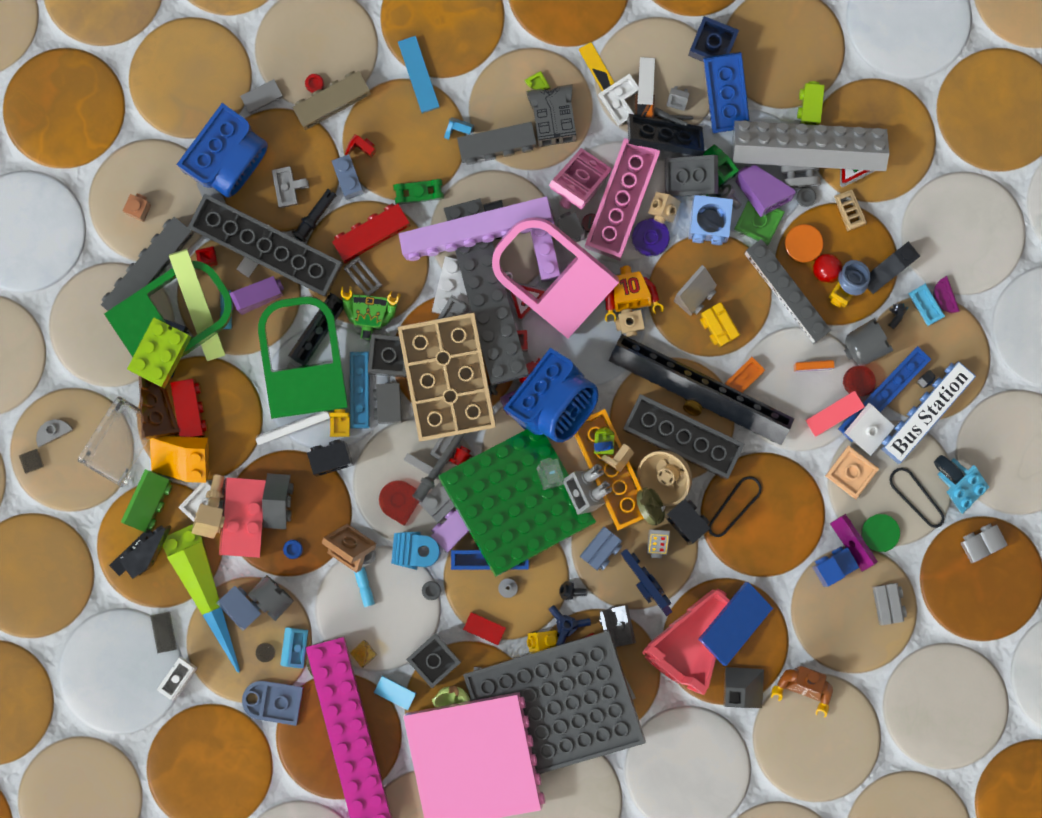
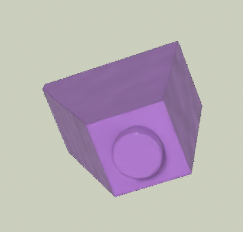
[736,165,796,217]
[229,276,284,315]

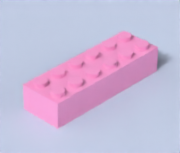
[585,138,660,261]

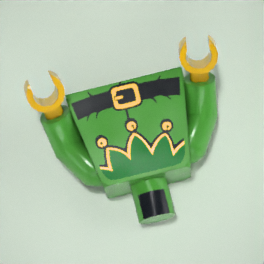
[341,286,401,340]

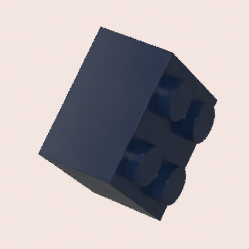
[688,16,739,62]

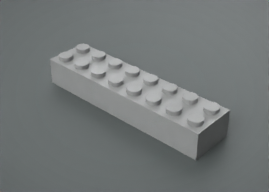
[732,121,889,171]

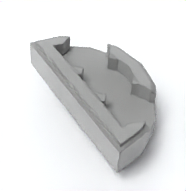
[36,419,73,448]

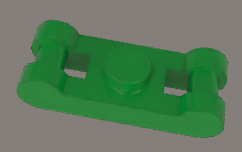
[393,179,444,204]

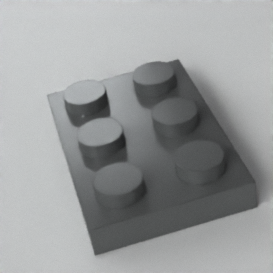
[665,155,718,197]

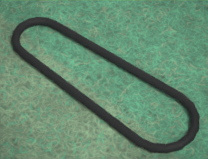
[889,468,945,528]
[709,476,762,537]

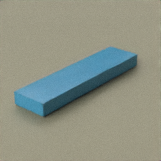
[398,36,440,114]
[350,352,370,429]

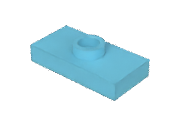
[908,283,945,326]

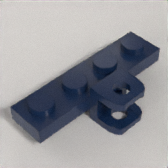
[621,549,672,616]

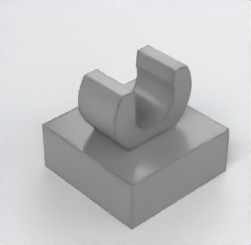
[666,86,690,111]

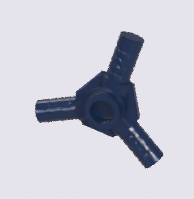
[548,605,591,646]

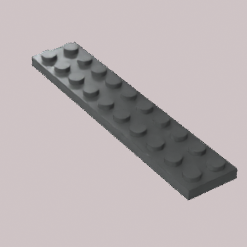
[444,198,529,386]

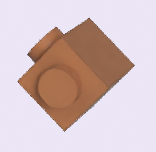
[123,193,151,222]

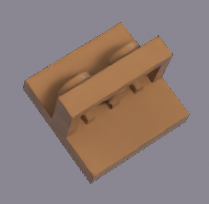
[322,524,377,573]

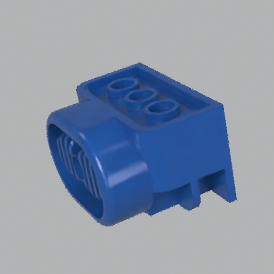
[176,103,268,198]
[503,348,599,442]

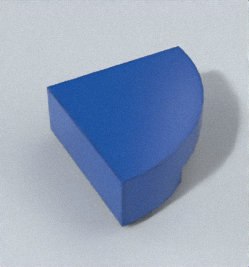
[594,441,614,452]

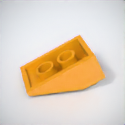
[150,436,209,483]

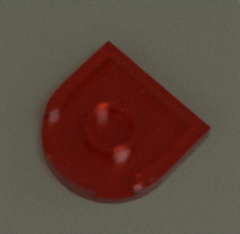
[379,480,419,526]

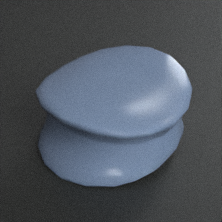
[838,260,870,296]

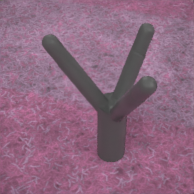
[654,107,693,126]

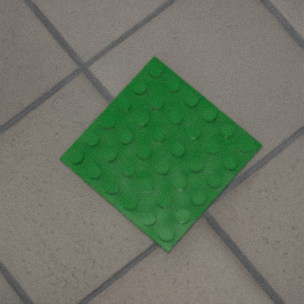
[438,429,596,577]

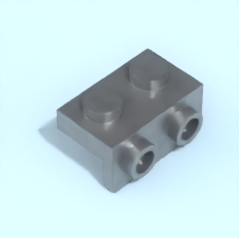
[599,605,636,647]

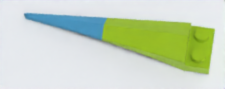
[163,524,240,673]

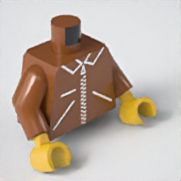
[771,666,833,718]

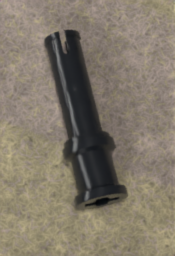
[291,189,337,243]

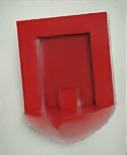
[345,134,376,158]

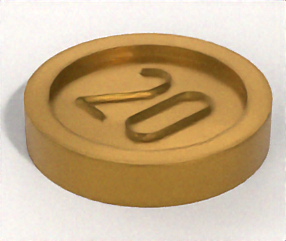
[683,400,703,416]

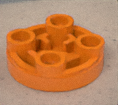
[785,224,823,263]

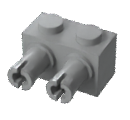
[562,464,612,515]

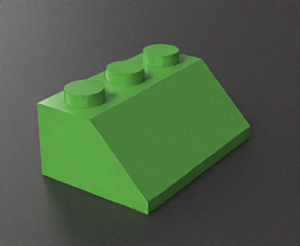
[121,469,173,533]

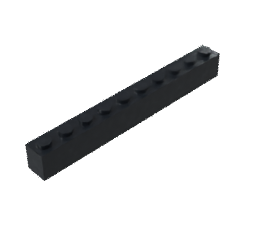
[608,334,795,445]

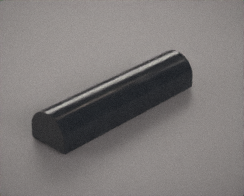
[288,292,344,366]

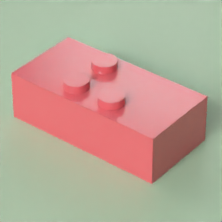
[219,477,266,558]

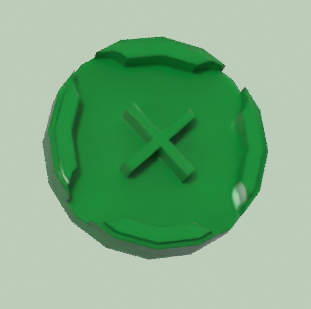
[861,514,900,552]

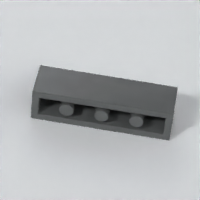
[457,122,536,165]

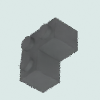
[262,473,294,529]

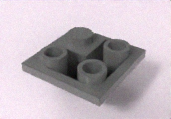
[723,667,764,708]

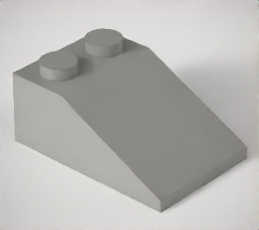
[674,265,717,316]

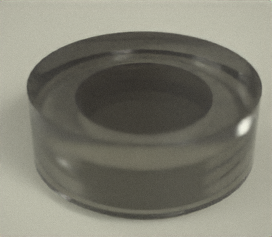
[256,643,276,662]

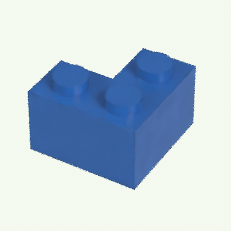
[812,546,859,587]

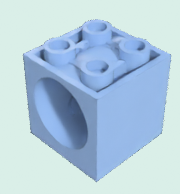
[688,195,733,245]

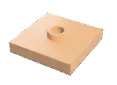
[825,445,879,500]

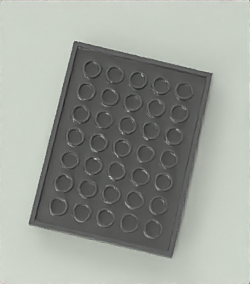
[463,630,646,774]

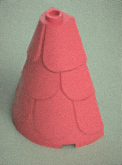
[642,589,730,695]

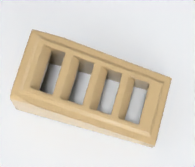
[834,190,867,232]

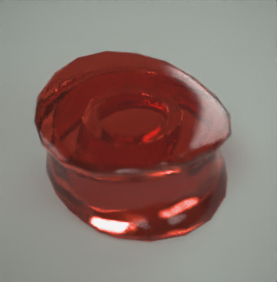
[843,366,876,397]

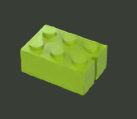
[127,318,192,389]

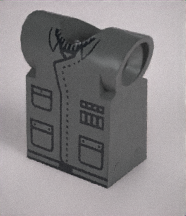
[526,84,576,147]

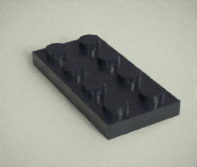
[627,114,705,156]

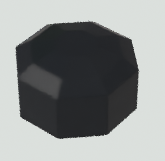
[917,370,936,388]

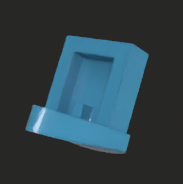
[444,117,474,140]

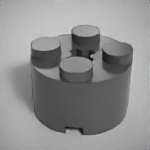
[247,575,294,621]

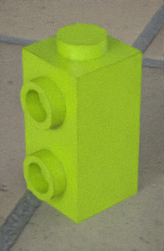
[797,81,825,125]

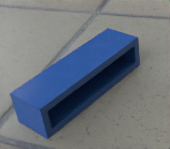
[451,550,529,570]

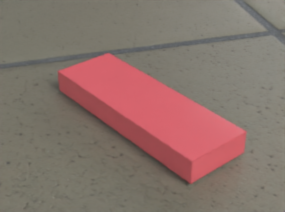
[805,391,865,437]

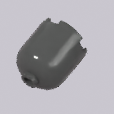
[844,318,893,365]

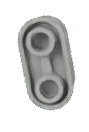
[781,165,821,189]

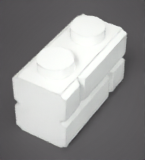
[157,657,197,701]

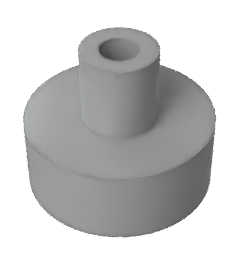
[498,579,518,598]

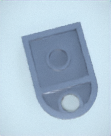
[242,681,303,726]

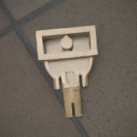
[191,475,225,539]

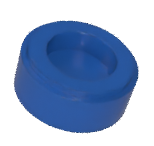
[283,540,303,559]

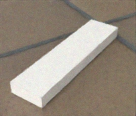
[256,411,330,445]

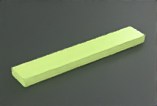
[169,249,225,361]

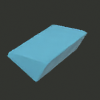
[280,627,308,668]
[374,675,417,710]

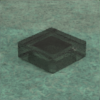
[19,449,44,474]

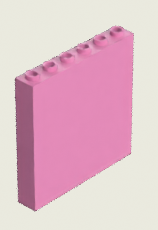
[403,692,545,818]

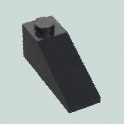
[867,241,920,295]

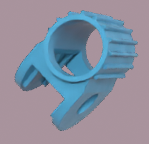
[391,532,440,570]

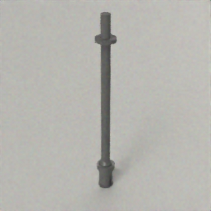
[412,383,498,503]

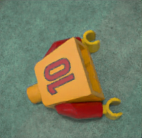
[605,265,664,322]

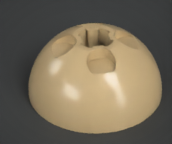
[637,450,692,506]

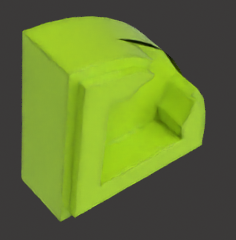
[524,71,550,90]

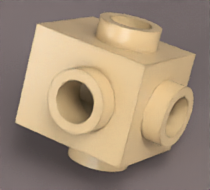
[648,192,681,224]
[615,309,645,337]

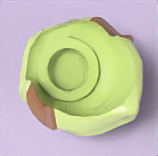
[432,685,470,707]

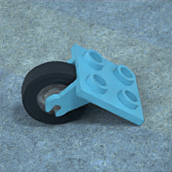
[934,455,989,514]

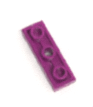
[830,514,878,572]

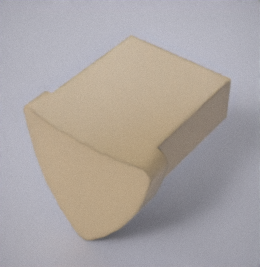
[601,444,634,472]

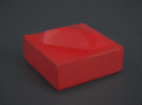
[195,246,218,267]

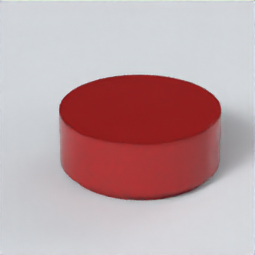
[305,74,324,93]

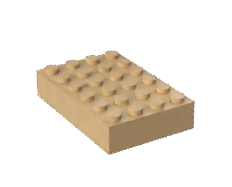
[397,312,496,442]

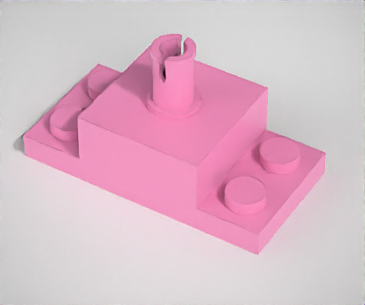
[549,148,612,210]

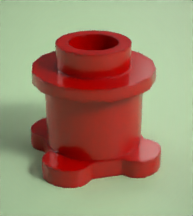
[449,446,473,465]

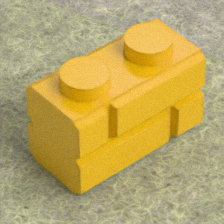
[699,302,740,348]

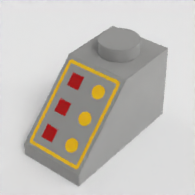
[647,529,670,558]

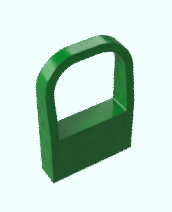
[104,261,233,358]
[258,296,348,419]

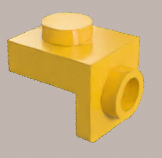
[828,282,853,308]
[329,409,350,437]
[527,630,558,653]

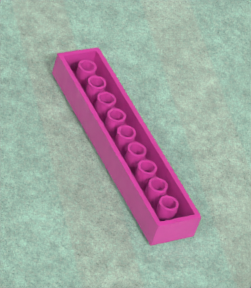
[306,636,392,818]

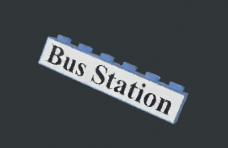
[881,361,976,464]

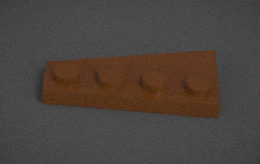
[139,376,180,440]

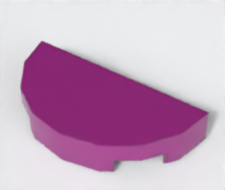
[933,276,960,313]

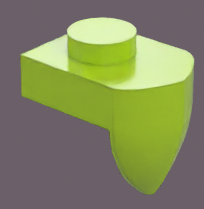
[594,427,614,455]

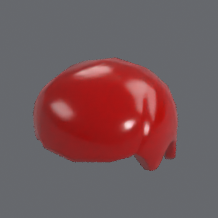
[813,254,843,283]

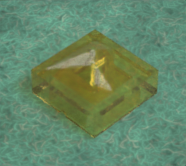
[350,640,377,668]

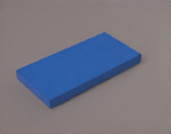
[703,52,750,133]
[698,582,773,666]

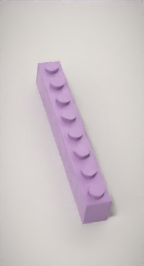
[398,196,555,261]

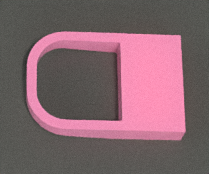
[492,218,619,339]

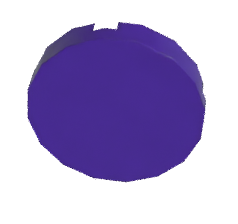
[632,218,670,257]

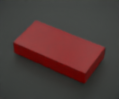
[463,612,506,645]

